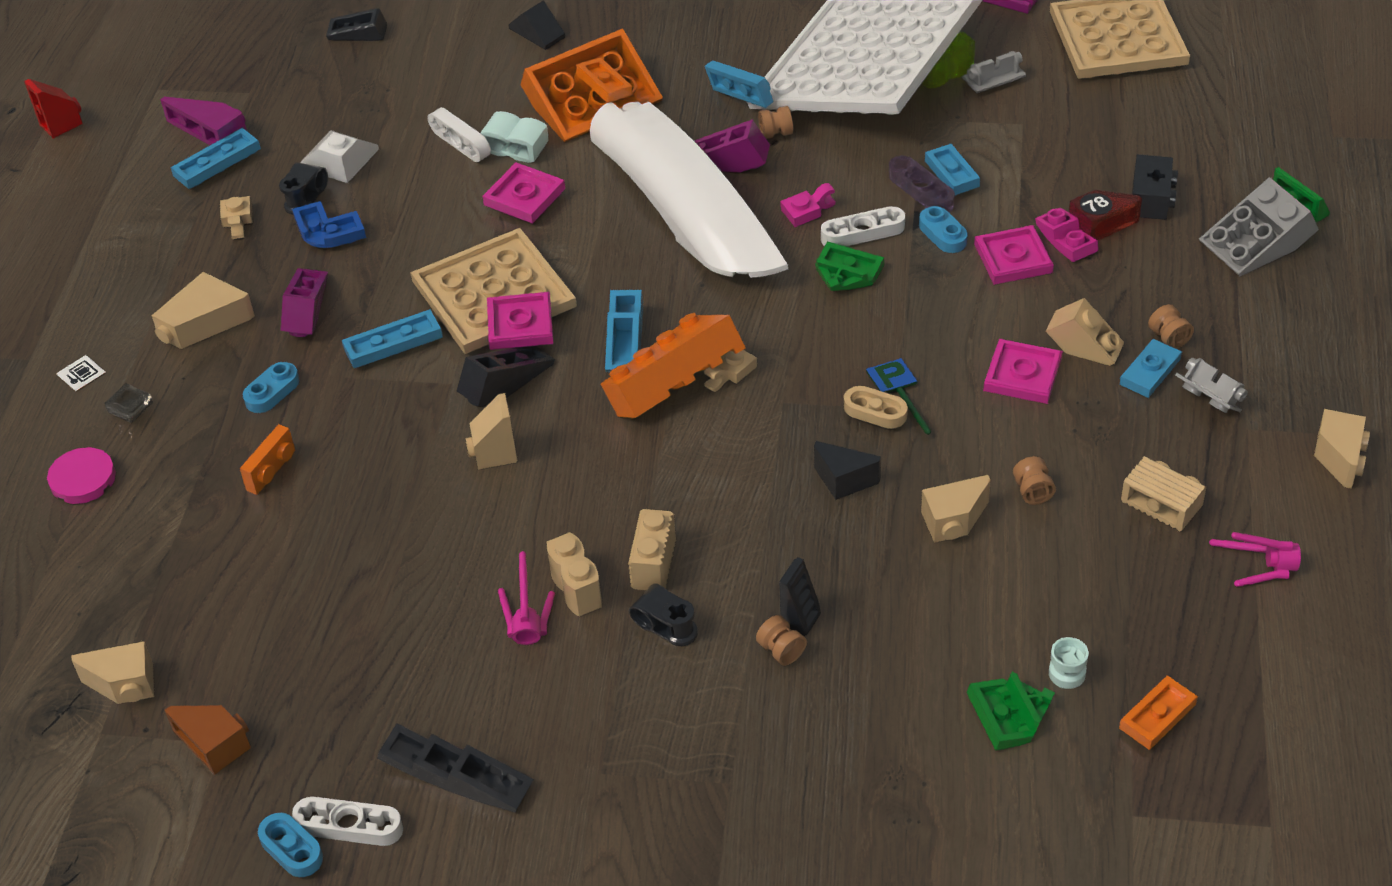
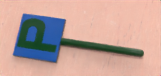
[866,358,931,435]

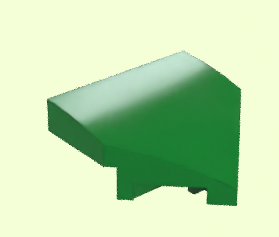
[815,241,885,291]
[966,672,1055,751]

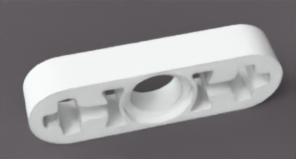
[428,107,491,162]
[821,206,905,247]
[292,797,403,846]

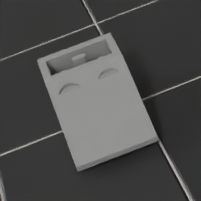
[1199,177,1319,276]

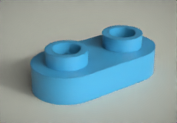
[919,206,967,253]
[243,362,299,413]
[258,813,323,877]

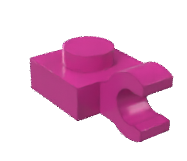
[780,183,836,227]

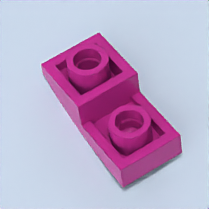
[1035,207,1098,262]

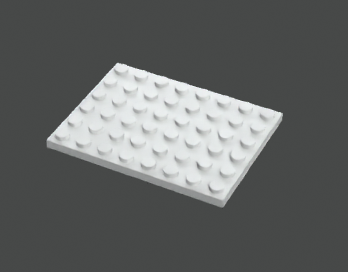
[747,0,982,115]

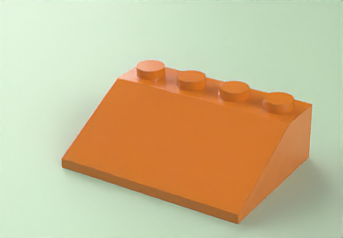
[520,28,663,142]

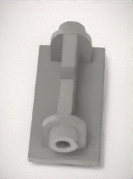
[963,51,1026,93]
[1175,358,1248,413]

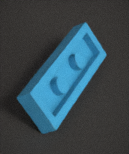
[705,60,774,108]
[170,128,261,189]
[342,309,443,368]

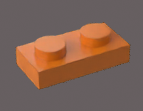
[576,57,632,103]
[240,424,295,495]
[1119,675,1198,750]

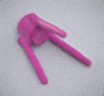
[1209,532,1301,587]
[498,551,555,645]

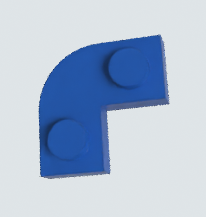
[292,201,366,248]

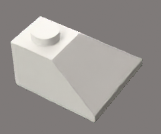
[300,130,379,183]

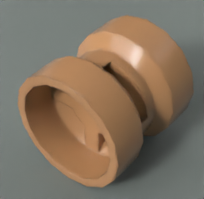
[758,106,793,139]
[1148,304,1194,349]
[1013,456,1056,505]
[756,615,807,666]

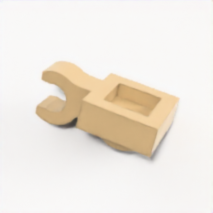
[220,196,253,239]
[704,350,757,392]

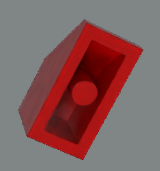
[24,79,83,138]

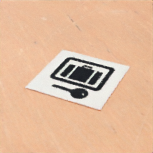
[56,355,105,391]

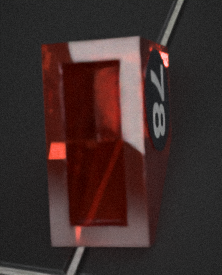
[1069,190,1142,240]

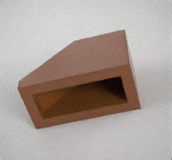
[164,705,251,775]

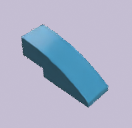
[605,290,644,372]

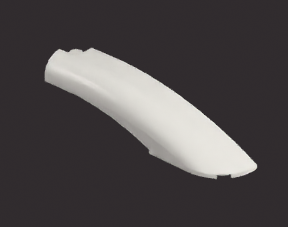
[590,102,788,278]

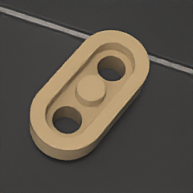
[844,386,908,429]

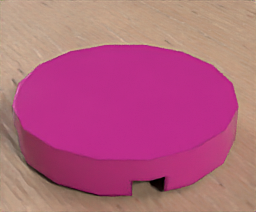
[47,447,116,504]

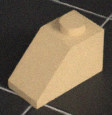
[466,393,517,470]
[921,475,990,543]
[72,642,154,704]

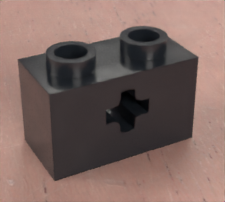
[1130,154,1178,220]

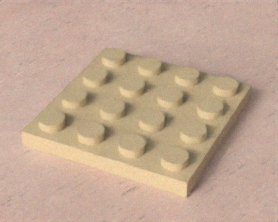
[1050,0,1190,79]
[410,228,577,354]

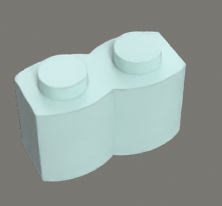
[480,111,549,163]

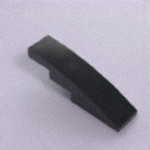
[377,723,534,812]

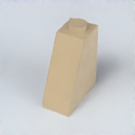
[151,272,255,349]

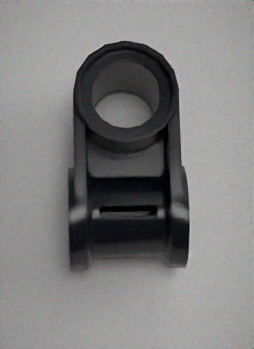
[279,162,328,215]
[629,584,698,646]

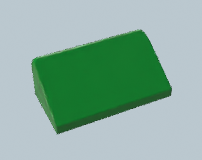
[1273,167,1330,223]

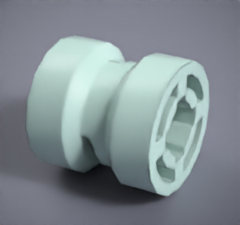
[1049,637,1089,689]

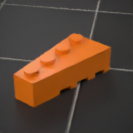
[601,313,746,418]

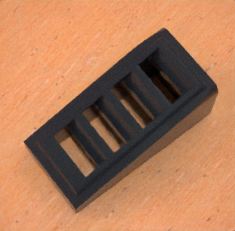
[326,8,387,41]
[779,557,821,636]

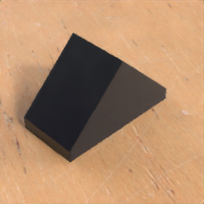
[508,0,565,50]
[814,441,881,500]

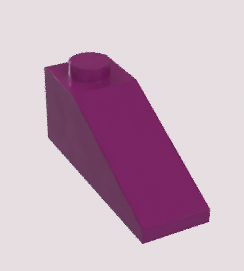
[160,96,247,145]
[694,119,770,172]
[281,268,328,337]

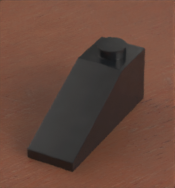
[457,346,555,407]

